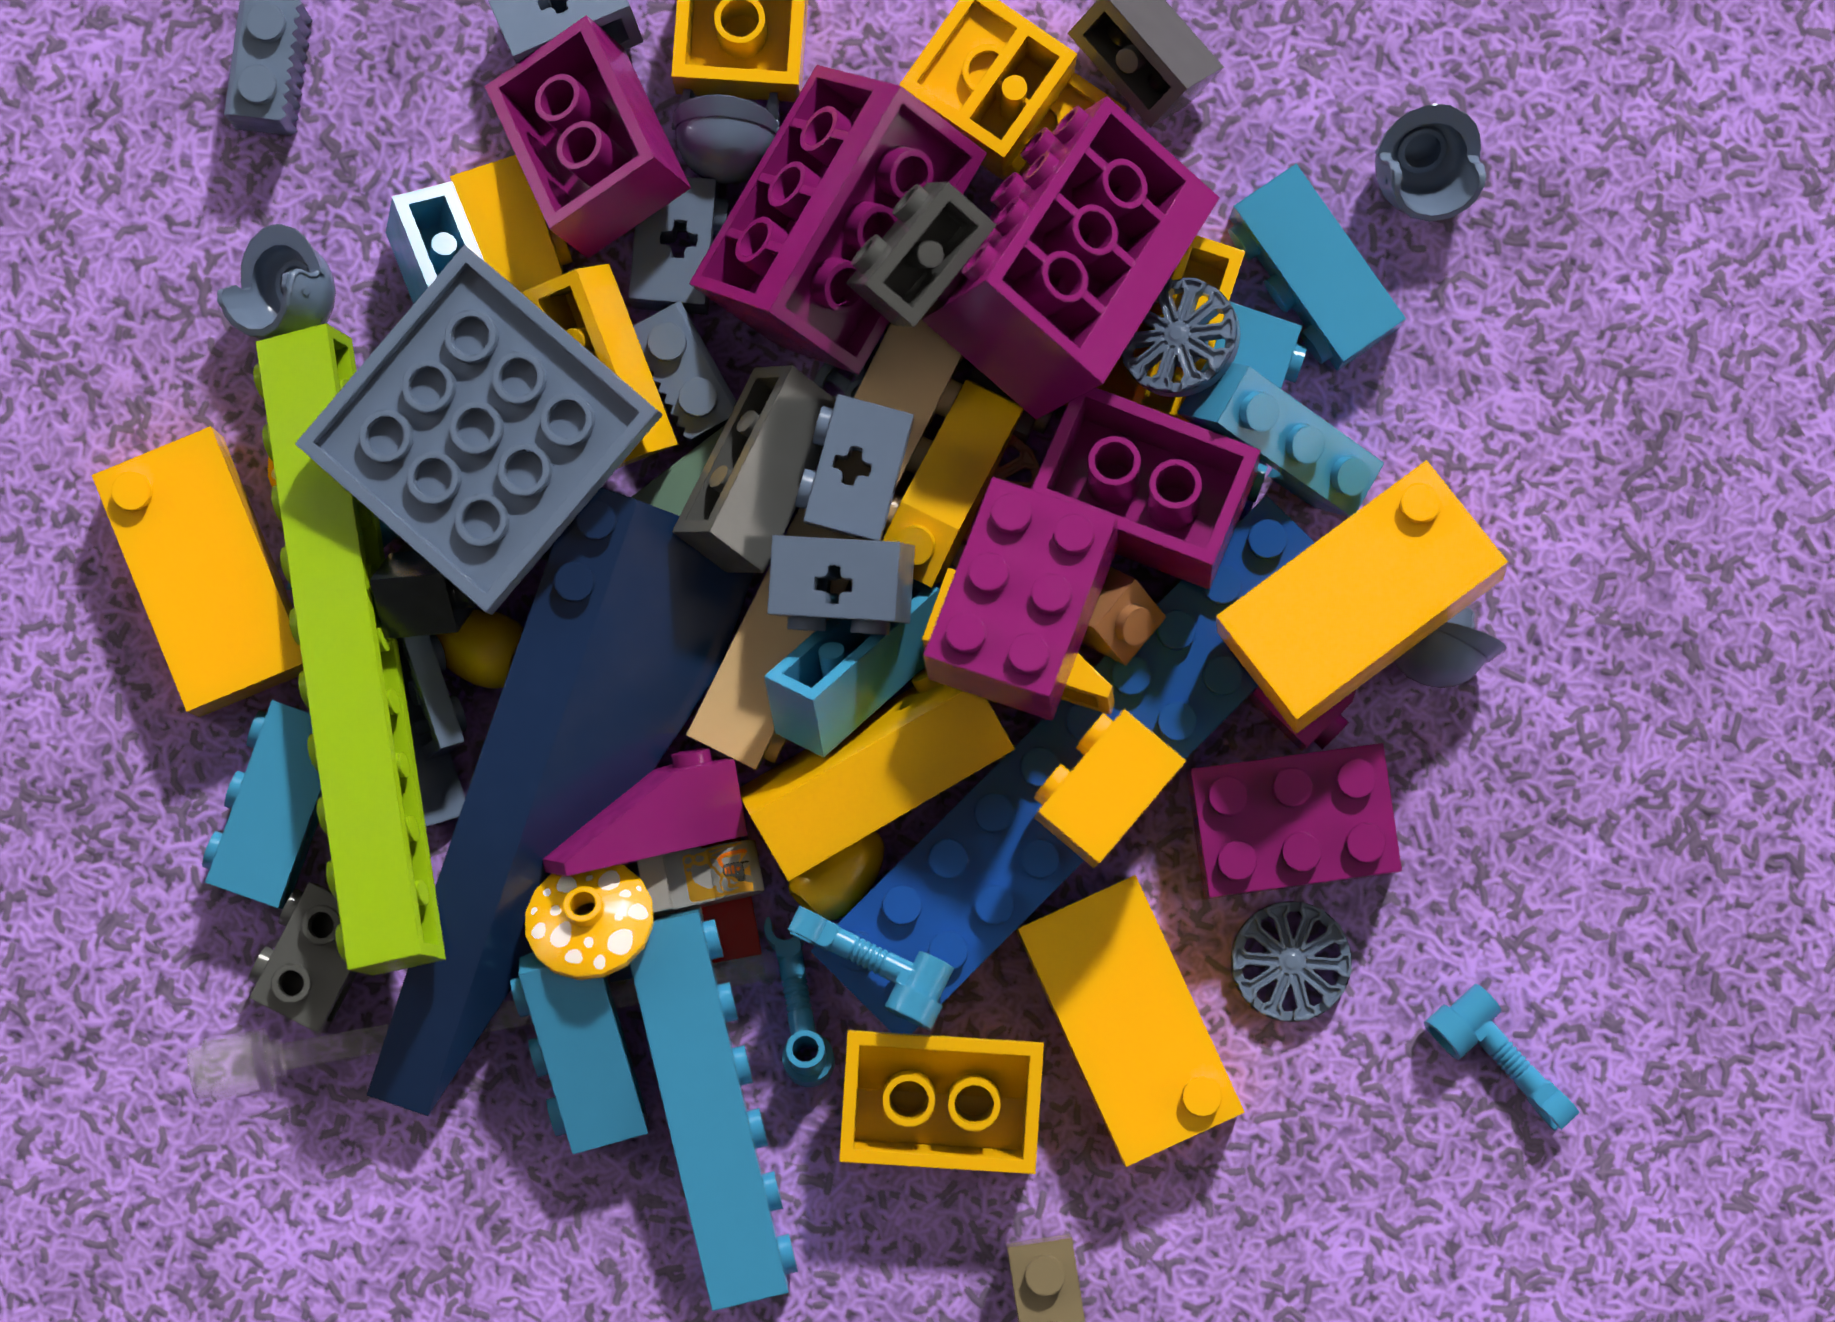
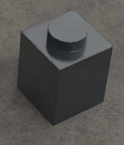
[369,551,477,639]

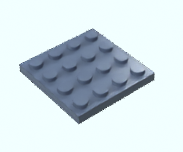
[295,244,663,615]

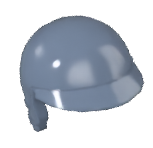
[672,89,780,184]
[1375,104,1486,222]
[217,224,336,340]
[1394,607,1507,688]

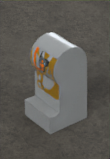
[637,840,765,918]

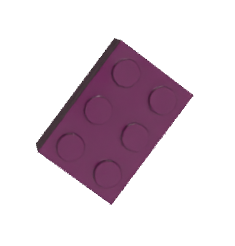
[484,15,691,259]
[1032,388,1261,590]
[923,477,1119,720]
[1186,743,1402,900]

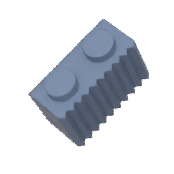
[224,0,313,136]
[633,301,737,448]

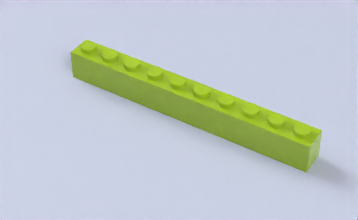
[253,323,446,975]

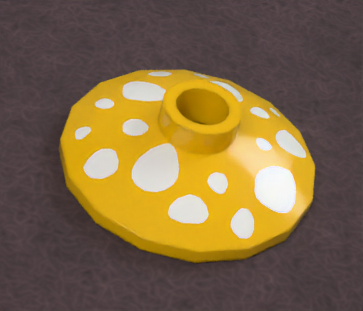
[525,864,654,980]

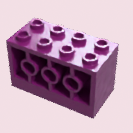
[689,65,987,375]
[921,96,1220,420]

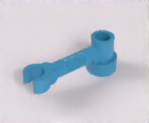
[788,906,954,1030]
[764,916,835,1087]
[1424,983,1580,1131]

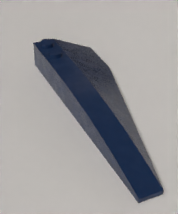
[367,487,754,1116]

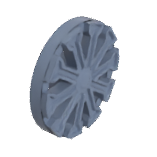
[1121,278,1240,397]
[1230,901,1352,1022]

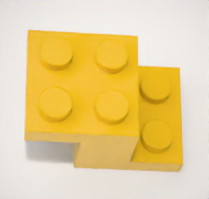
[899,0,1126,181]

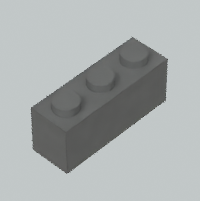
[672,365,836,573]

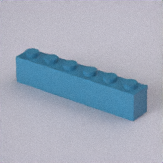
[630,907,798,1311]

